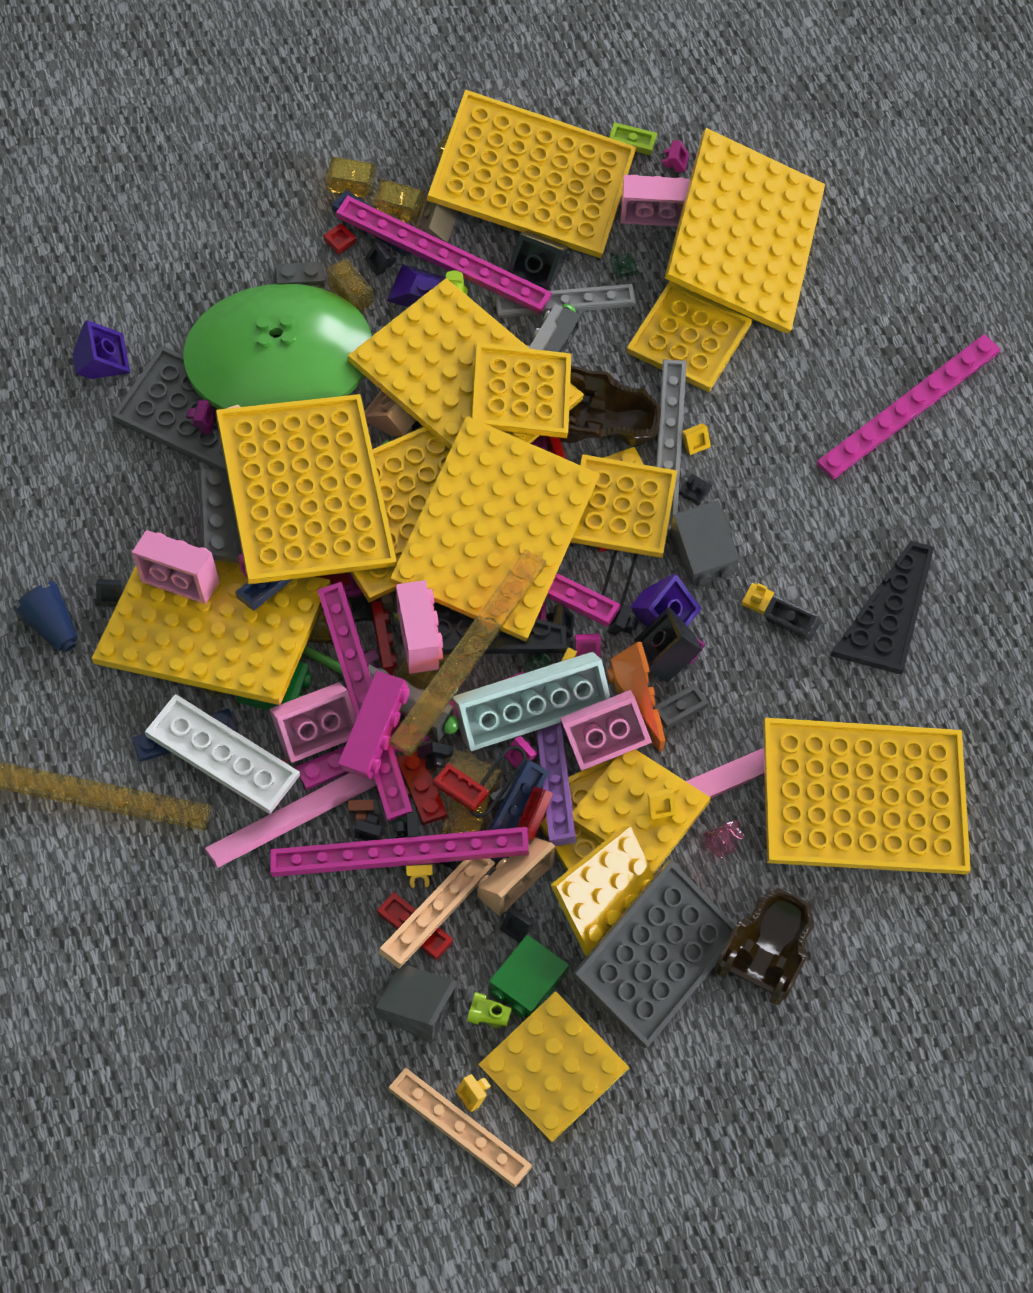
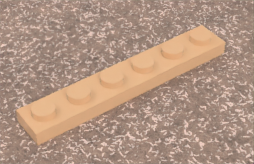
[379,858,496,969]
[389,1067,532,1188]

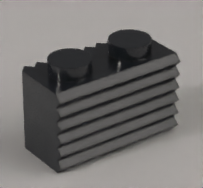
[764,595,821,641]

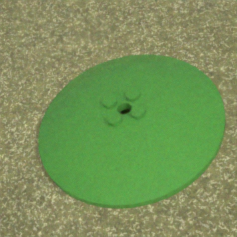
[183,284,372,409]

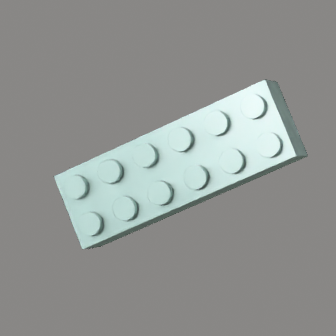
[452,652,611,751]

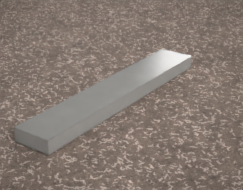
[495,284,636,318]

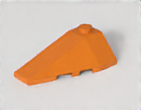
[606,642,665,751]

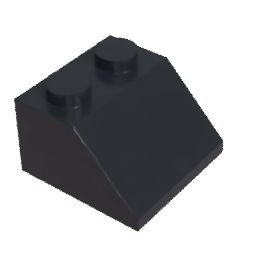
[507,231,569,291]
[634,607,702,683]

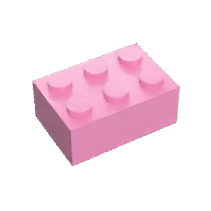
[620,175,690,227]
[132,530,220,604]
[396,580,443,674]
[269,682,357,763]
[560,690,652,771]

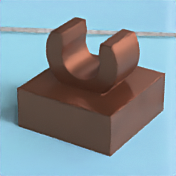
[348,800,374,823]

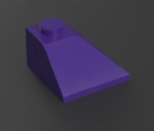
[387,264,446,307]
[72,320,130,379]
[630,574,702,627]

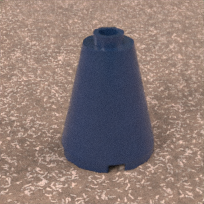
[14,581,78,652]

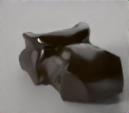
[559,366,661,447]
[716,888,815,1005]

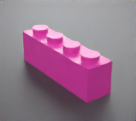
[338,670,410,780]

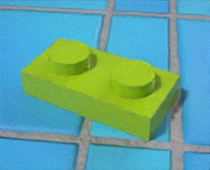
[609,122,657,156]

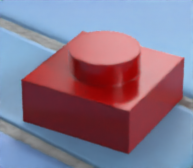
[323,223,356,255]

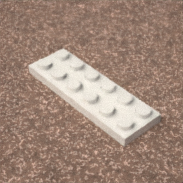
[145,694,300,814]

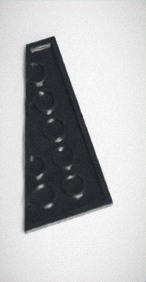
[830,541,934,675]
[433,602,567,654]

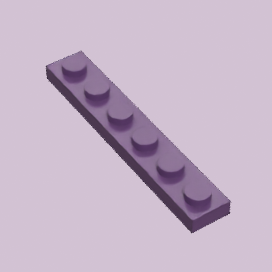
[537,722,576,846]

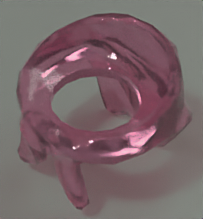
[703,819,745,859]

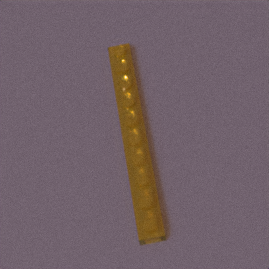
[389,549,546,757]
[0,762,212,831]

